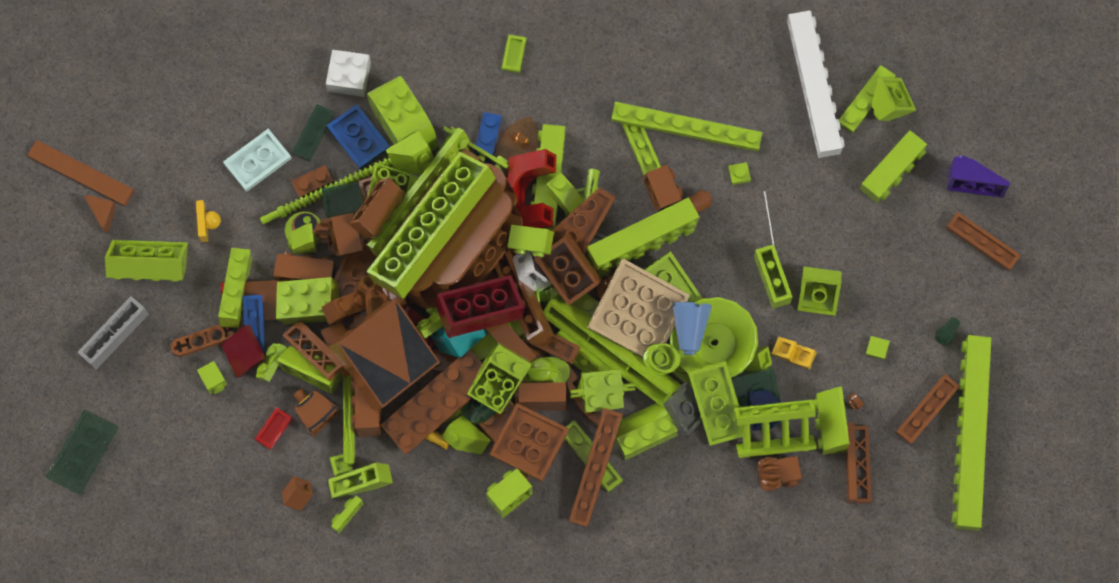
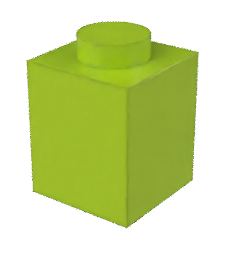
[197,361,227,394]

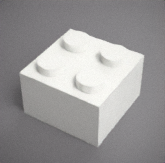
[326,50,371,97]

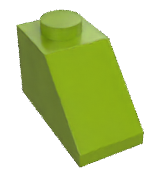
[288,223,317,255]
[442,415,491,455]

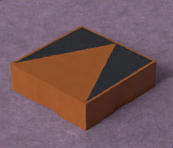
[329,298,440,410]

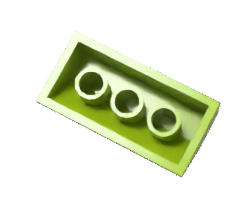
[105,240,188,282]

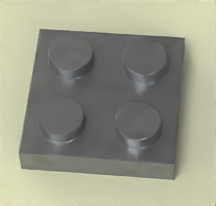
[663,382,702,437]

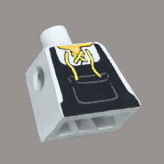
[513,252,552,292]

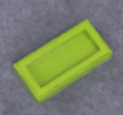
[501,34,527,73]

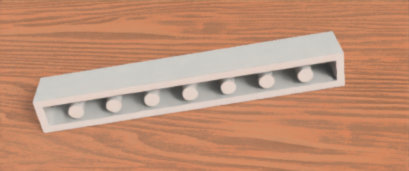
[787,11,844,158]

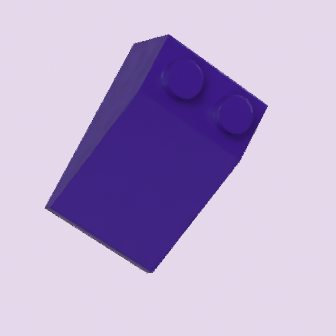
[947,155,1010,198]

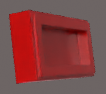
[255,407,293,450]

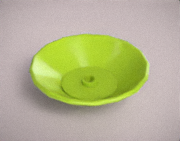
[670,297,758,378]

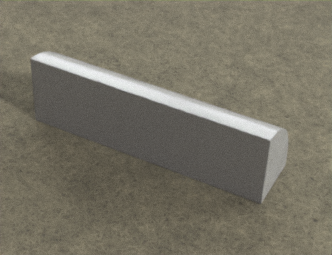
[77,296,149,370]

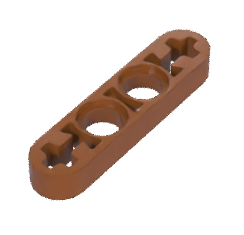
[171,323,243,357]

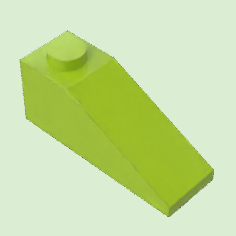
[546,173,584,215]
[328,463,393,499]

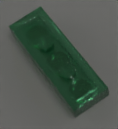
[292,104,334,162]

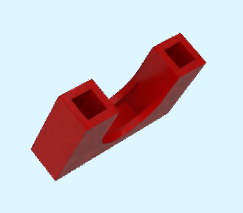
[508,149,557,229]

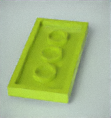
[688,360,743,446]

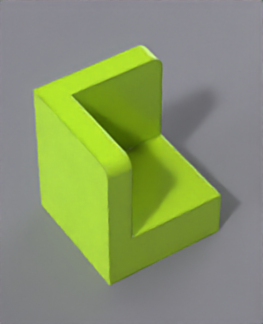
[744,346,772,372]

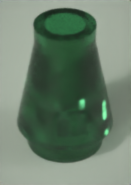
[935,317,960,346]

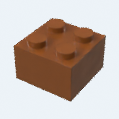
[642,165,683,213]
[327,212,364,256]

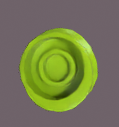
[643,343,680,375]

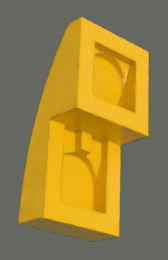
[771,336,817,370]

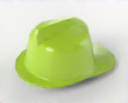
[524,357,570,383]

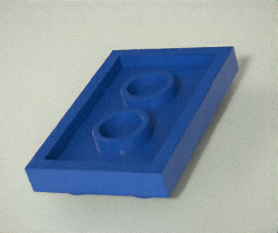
[326,104,390,169]

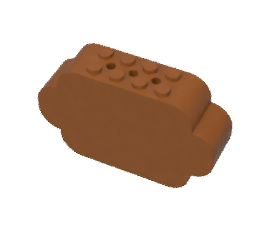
[391,163,523,309]

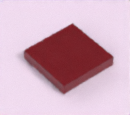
[221,325,266,378]

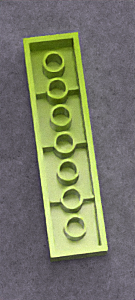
[366,152,496,299]

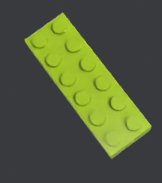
[585,197,700,277]

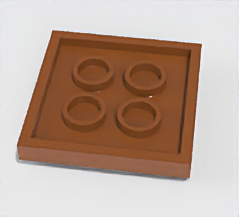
[489,403,569,482]

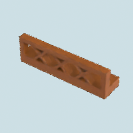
[282,320,350,381]
[846,423,872,503]

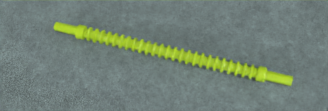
[260,156,393,224]

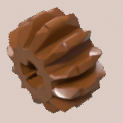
[757,457,782,491]

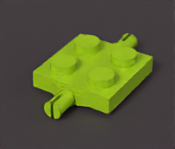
[569,369,635,412]

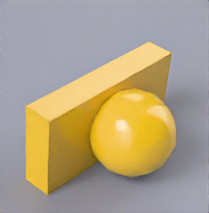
[196,200,221,242]

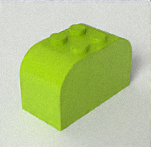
[367,76,439,151]

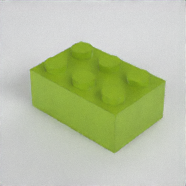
[276,277,340,325]

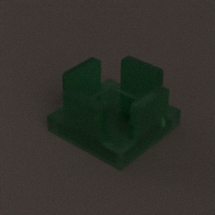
[321,182,363,218]

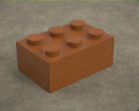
[534,233,603,306]

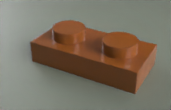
[291,165,334,198]

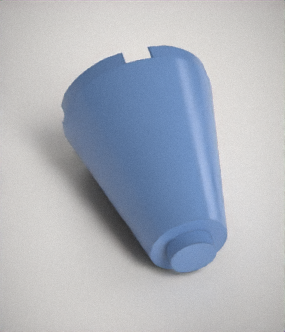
[673,302,712,355]

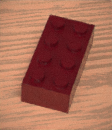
[435,275,525,338]

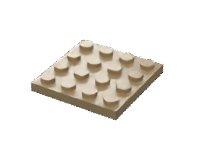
[587,259,690,357]

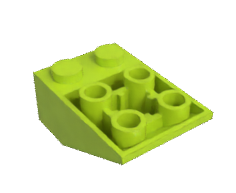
[367,162,419,213]
[467,340,532,414]

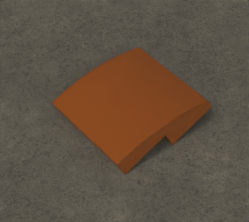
[243,280,281,320]

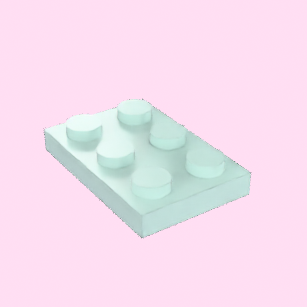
[223,129,292,192]

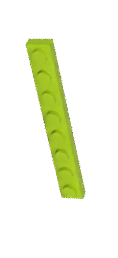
[611,102,762,152]
[367,128,470,257]

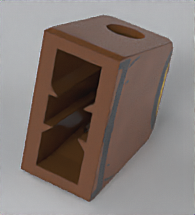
[293,389,340,437]

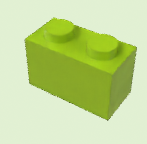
[508,225,554,257]

